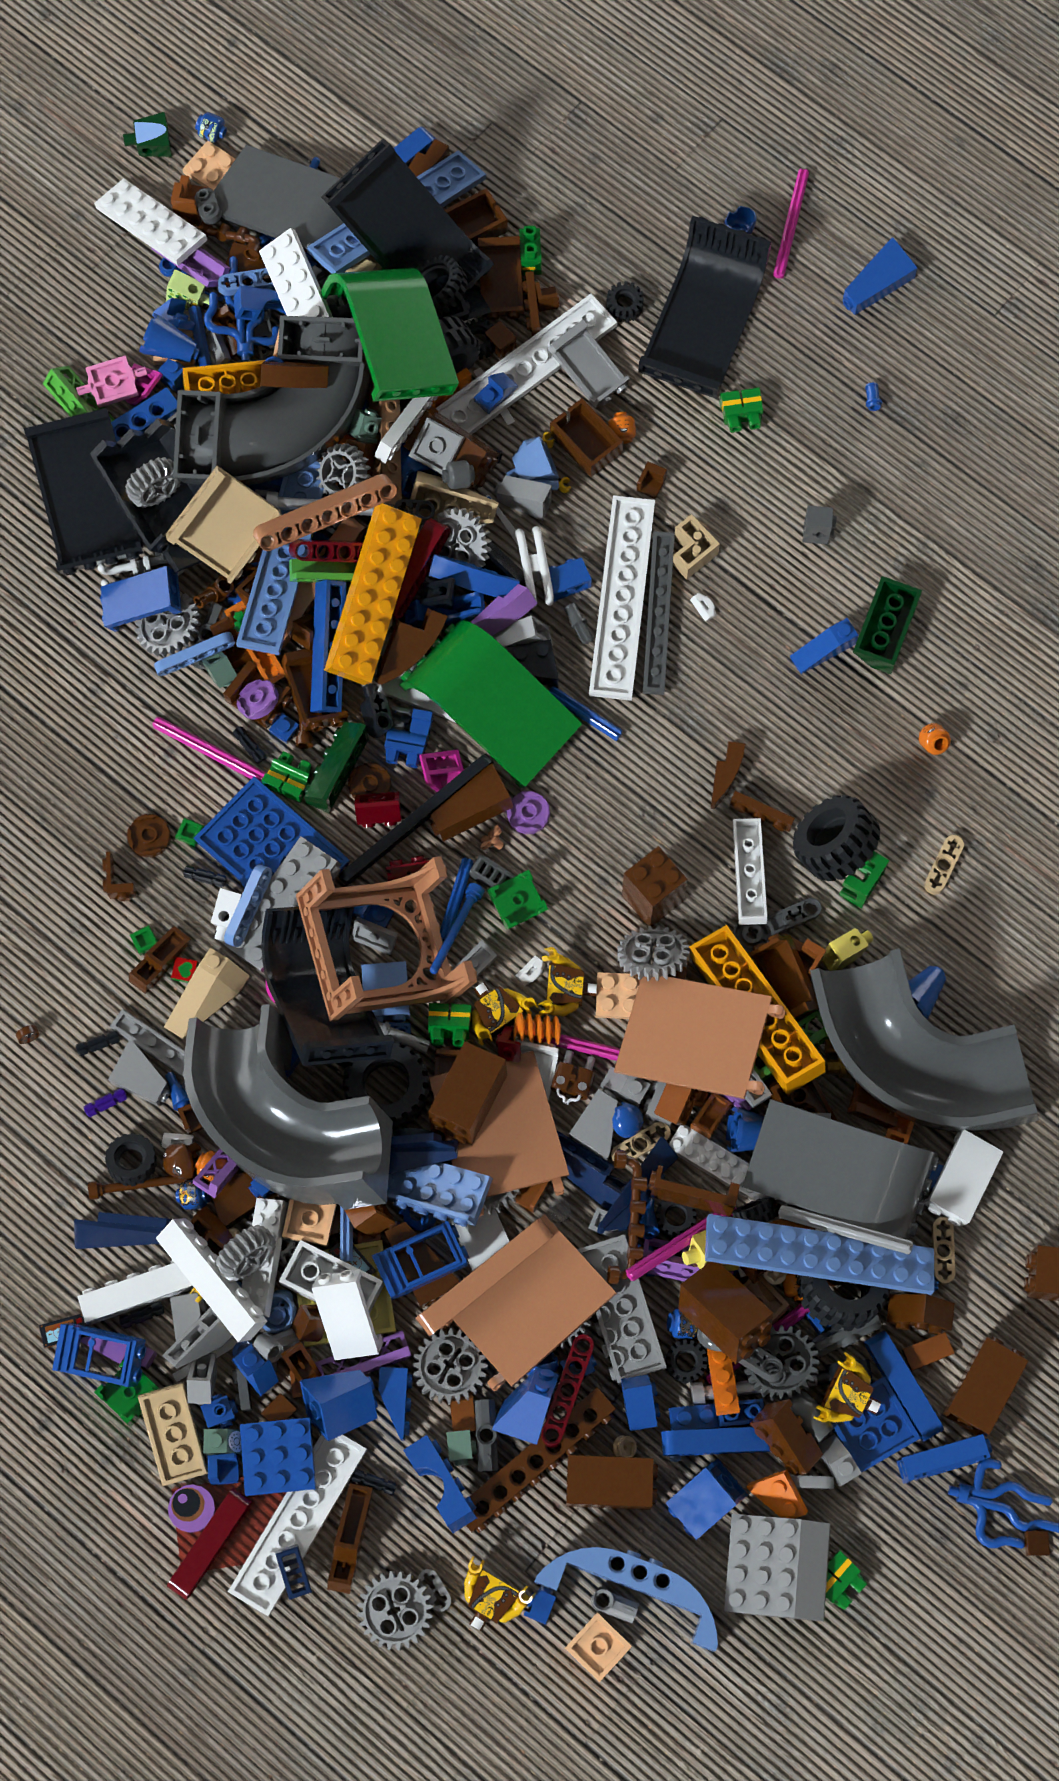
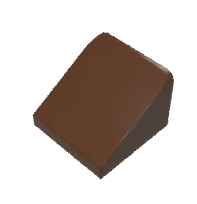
[1024,1531,1050,1556]

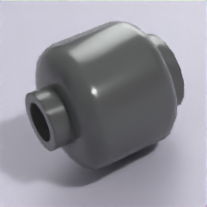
[442,460,475,489]

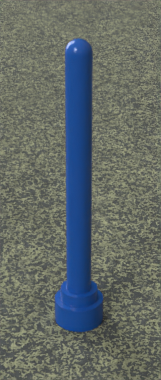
[430,883,485,974]

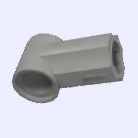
[253,1329,302,1363]
[590,1589,639,1624]

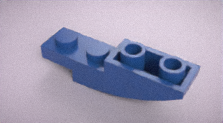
[669,1399,764,1431]

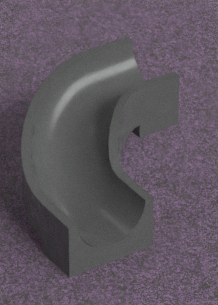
[173,315,371,485]
[810,948,1039,1132]
[183,1004,393,1210]

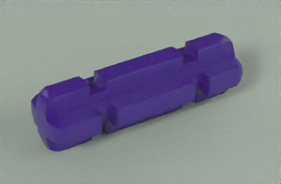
[84,1088,127,1117]

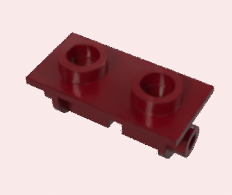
[385,855,429,881]

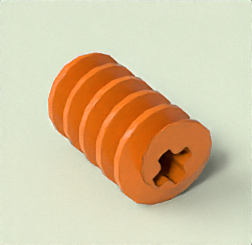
[513,1013,561,1045]

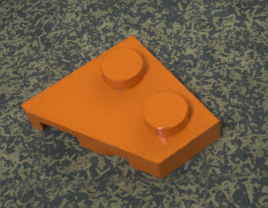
[746,1469,808,1519]

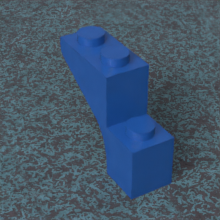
[404,592,485,628]

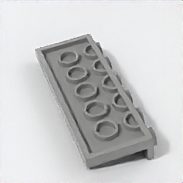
[225,836,341,973]
[577,1234,667,1385]

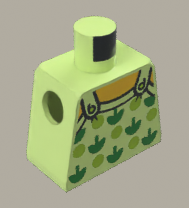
[166,269,209,311]

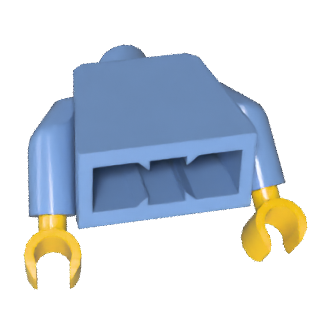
[506,432,571,493]

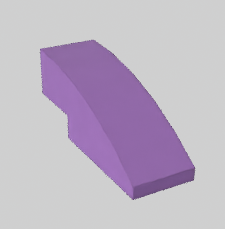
[471,584,538,636]
[80,1337,157,1370]

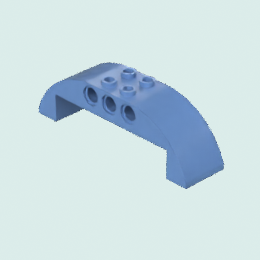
[534,1547,718,1652]

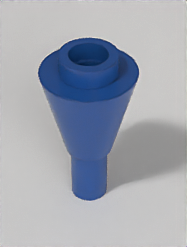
[165,1072,190,1111]
[640,1198,660,1239]

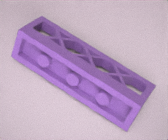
[151,247,230,287]
[192,1149,240,1198]
[643,1238,734,1281]
[315,1330,412,1376]

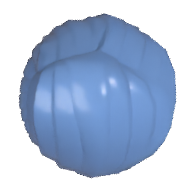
[262,1289,297,1334]

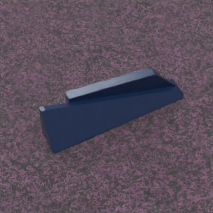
[557,1131,628,1211]
[389,1133,459,1174]
[597,1136,678,1234]
[74,1212,172,1249]

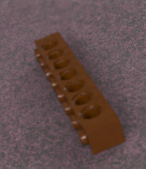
[466,1387,616,1534]

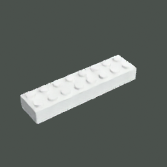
[374,396,438,464]
[733,818,767,925]
[669,1125,770,1201]
[242,1198,288,1317]

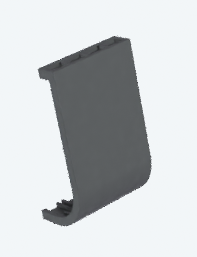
[214,145,345,277]
[742,1099,940,1240]

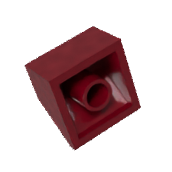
[354,791,401,828]

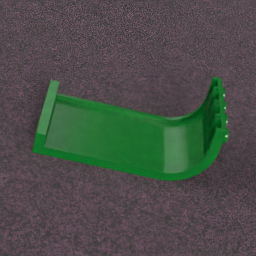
[321,268,459,401]
[399,620,582,788]

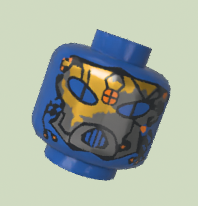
[176,1179,211,1210]
[667,1308,698,1340]

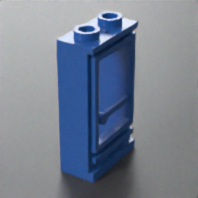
[372,1220,469,1300]
[52,1323,146,1387]
[896,1434,992,1484]

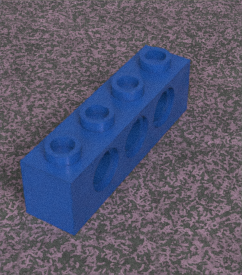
[111,387,177,442]

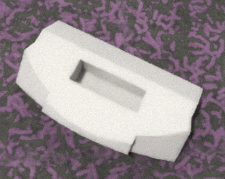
[690,593,717,621]
[515,956,545,986]
[162,1133,193,1148]

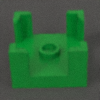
[839,851,890,909]
[487,870,548,930]
[94,1360,160,1426]

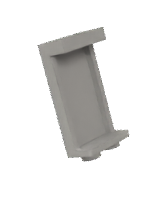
[548,319,630,408]

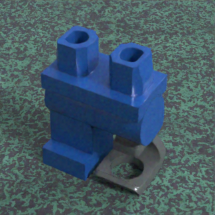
[384,706,434,768]

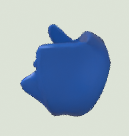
[399,1206,437,1231]

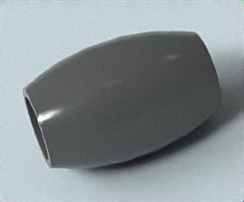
[780,1390,835,1445]

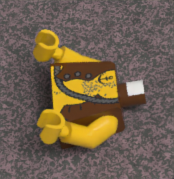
[538,947,597,1017]
[471,982,539,1045]
[813,1352,881,1423]
[464,1556,536,1632]

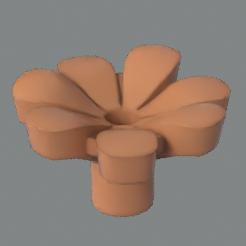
[480,825,504,850]

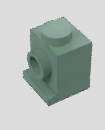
[349,408,382,444]

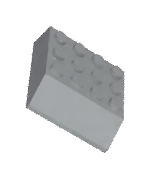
[724,1514,831,1622]

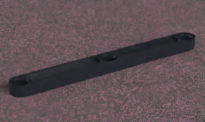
[338,753,494,886]

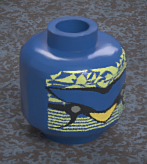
[195,112,227,143]

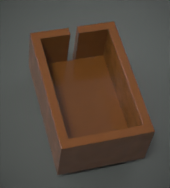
[445,188,508,247]
[550,398,623,477]

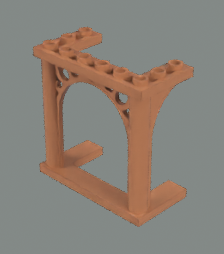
[296,856,477,1021]

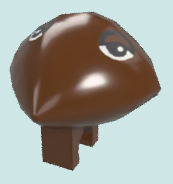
[163,1142,201,1180]

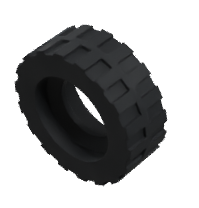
[105,1133,157,1186]

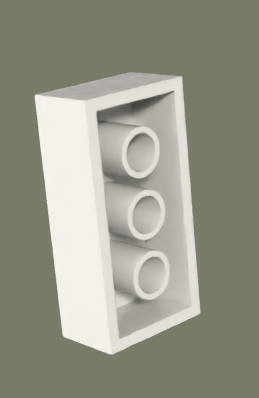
[279,1240,384,1314]

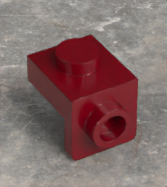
[496,1026,521,1062]

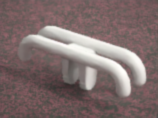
[515,526,554,608]
[98,555,185,586]

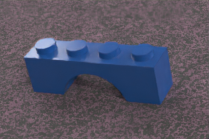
[234,285,286,321]
[403,1435,477,1533]

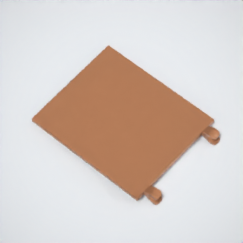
[614,976,786,1099]
[429,1051,569,1216]
[440,1214,617,1392]

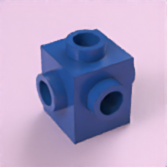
[200,1394,239,1429]

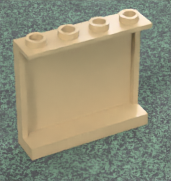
[166,466,282,584]

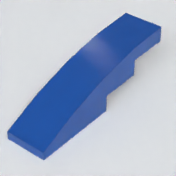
[428,554,520,598]

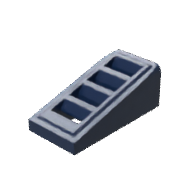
[275,1544,312,1600]

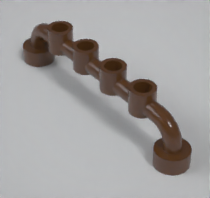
[184,217,262,261]
[607,1150,647,1285]

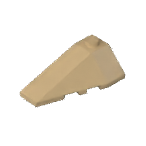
[410,471,499,523]
[164,948,250,1039]

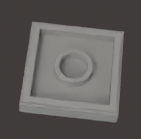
[408,417,465,474]

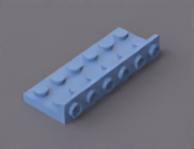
[386,1162,493,1227]

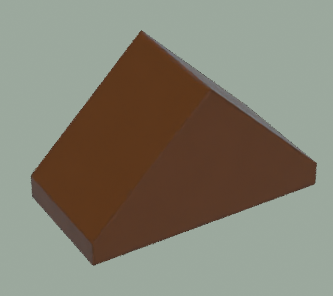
[281,1341,322,1383]

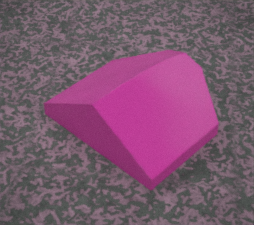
[126,363,163,406]
[419,750,463,792]

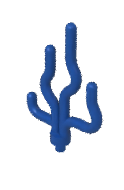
[204,256,279,362]
[948,1459,1059,1549]

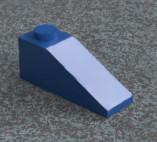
[790,618,859,674]

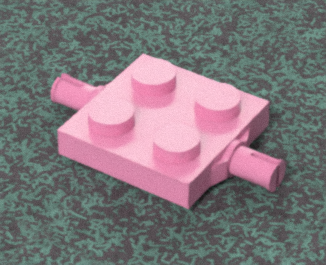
[76,355,147,408]

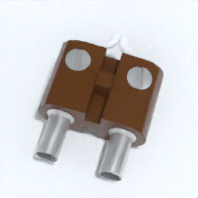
[550,1050,595,1105]

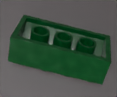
[853,576,922,675]
[303,722,369,814]

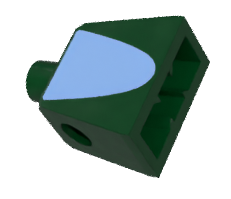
[123,112,172,157]

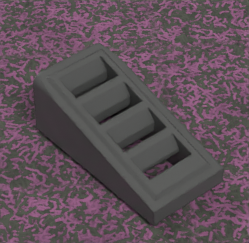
[469,854,515,888]

